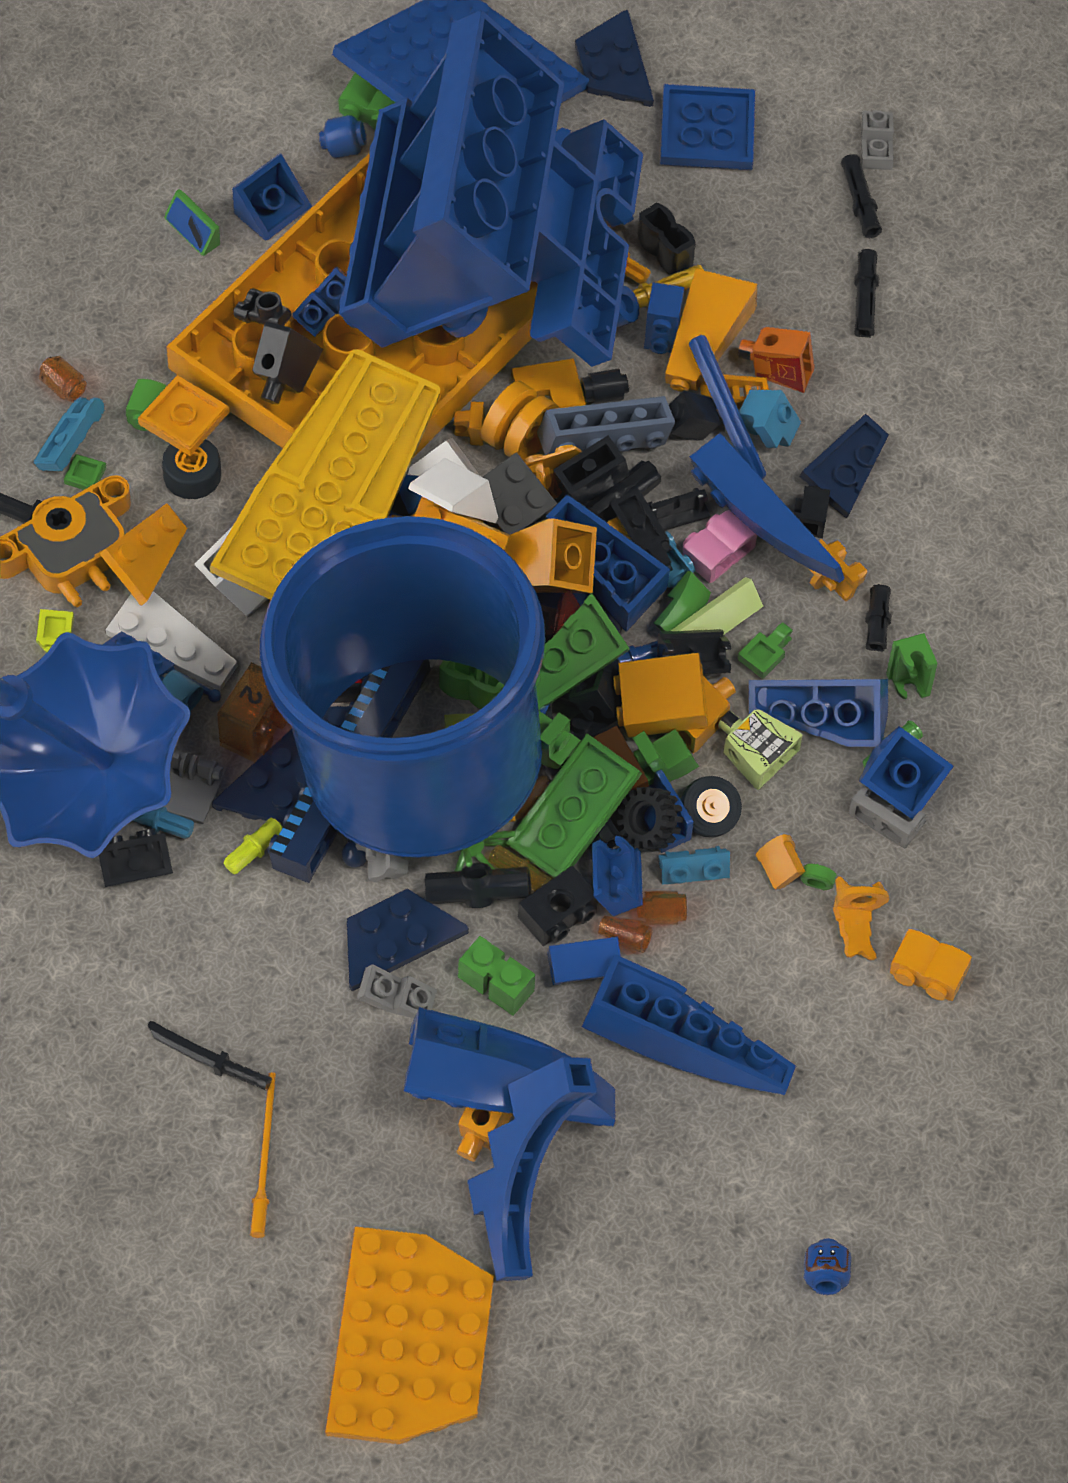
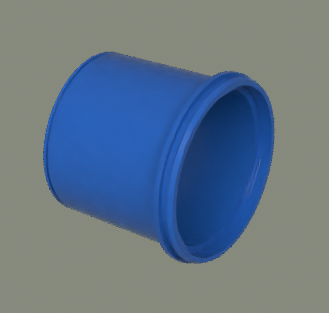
[260,516,545,857]

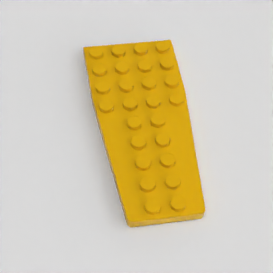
[210,349,440,600]

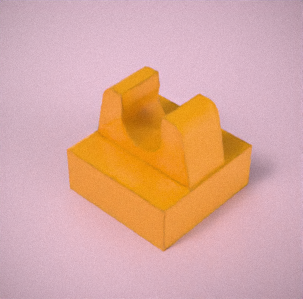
[454,402,485,446]

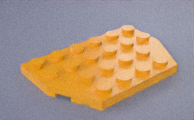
[325,1226,494,1444]

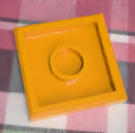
[138,375,230,456]

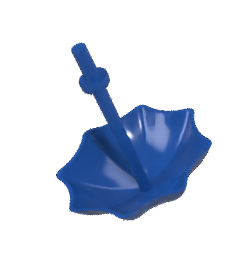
[0,632,191,858]

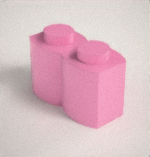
[682,510,757,583]

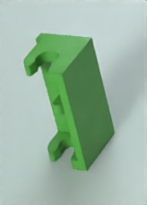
[886,633,938,699]

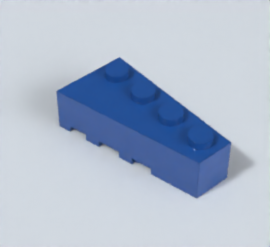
[546,494,670,632]

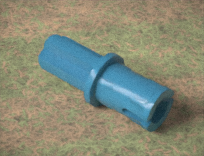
[132,807,194,839]

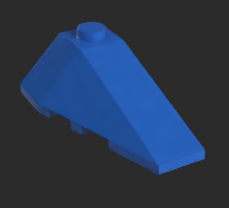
[749,679,888,747]

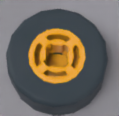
[162,439,221,499]

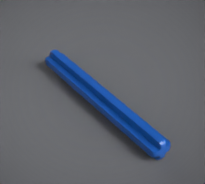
[689,335,766,479]

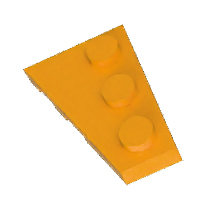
[100,503,188,606]

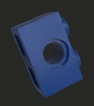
[644,282,684,354]

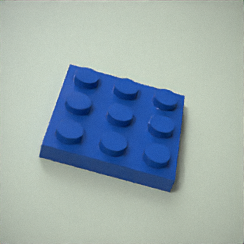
[660,84,755,170]

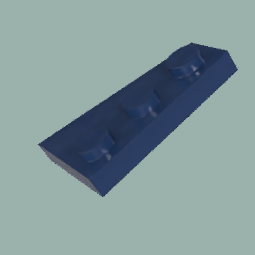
[800,413,889,518]

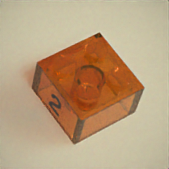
[217,662,287,763]

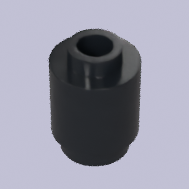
[580,368,629,404]

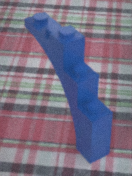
[467,1057,597,1281]

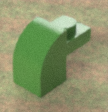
[539,711,581,769]
[633,729,699,786]

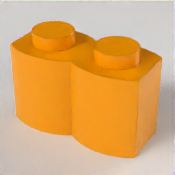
[890,929,972,1001]

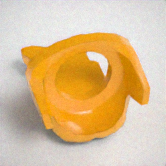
[833,876,890,960]

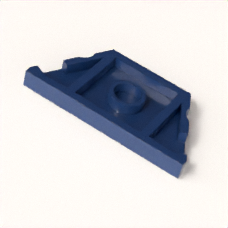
[575,10,654,107]
[212,728,306,827]
[347,889,469,991]

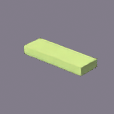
[671,577,763,634]

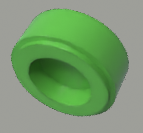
[800,864,837,890]

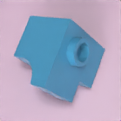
[739,390,801,448]

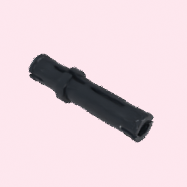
[841,154,882,238]
[854,249,879,338]

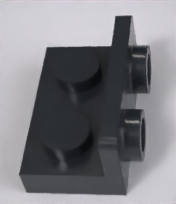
[98,828,173,887]

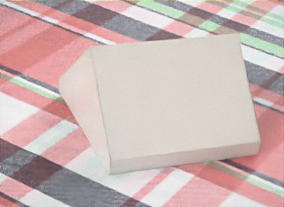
[408,438,479,476]
[408,458,498,523]

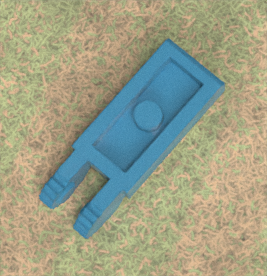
[34,397,105,471]

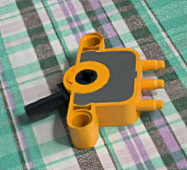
[0,475,131,607]

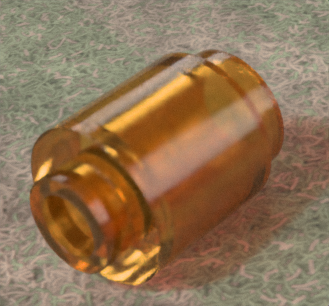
[39,356,87,402]
[637,890,687,925]

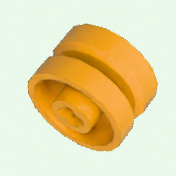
[481,381,559,462]

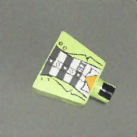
[718,710,803,790]

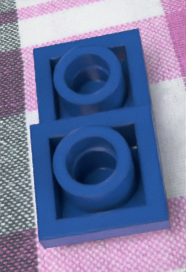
[291,267,347,337]

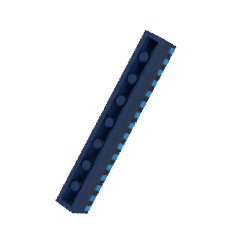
[268,659,431,883]

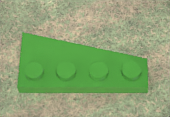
[536,593,630,711]

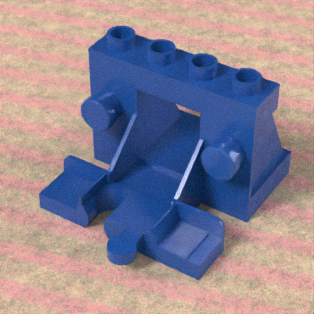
[339,10,643,367]

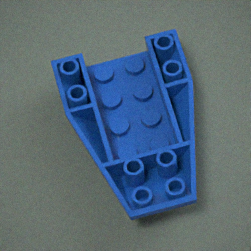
[404,1007,615,1127]

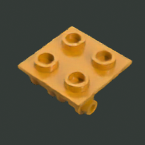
[525,445,582,499]

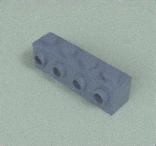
[537,396,675,455]

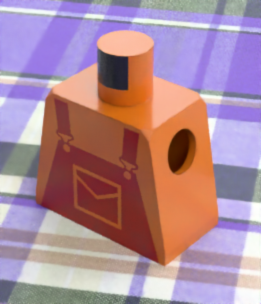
[738,327,814,393]

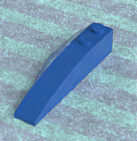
[689,433,845,583]
[582,954,796,1095]

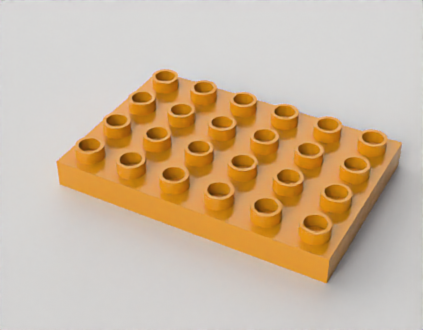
[166,153,538,458]

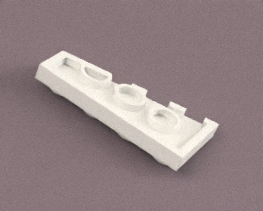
[106,591,238,692]

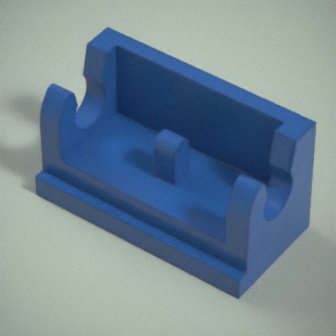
[592,836,643,916]
[547,937,621,986]

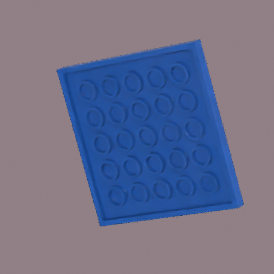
[332,0,589,103]

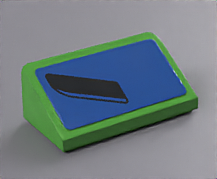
[164,189,220,256]

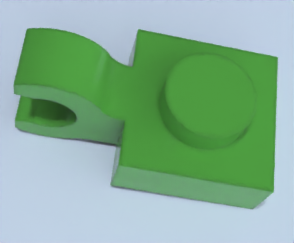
[738,622,793,679]

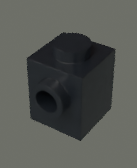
[668,390,720,441]

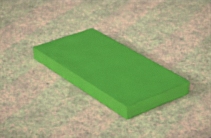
[506,734,642,878]

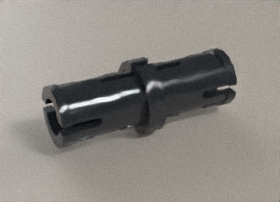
[865,584,892,652]

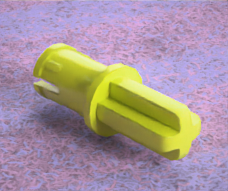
[224,817,283,874]

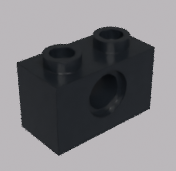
[518,865,598,947]

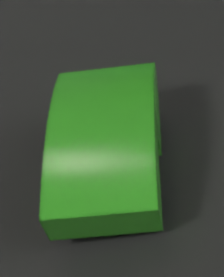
[654,571,711,632]

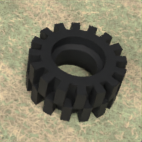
[617,787,683,850]

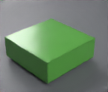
[64,454,106,490]

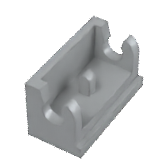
[849,785,926,849]

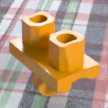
[808,539,867,602]

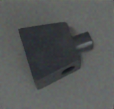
[253,322,323,405]

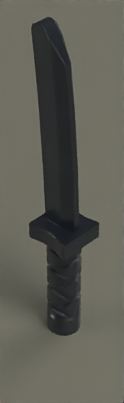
[148,1021,272,1090]

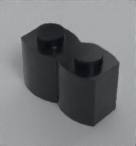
[637,202,696,275]

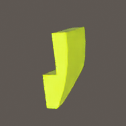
[36,609,74,653]

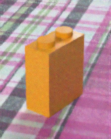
[614,653,708,738]

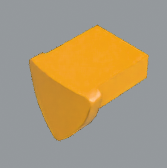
[755,834,805,889]

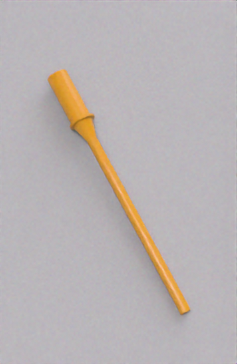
[250,1072,276,1238]

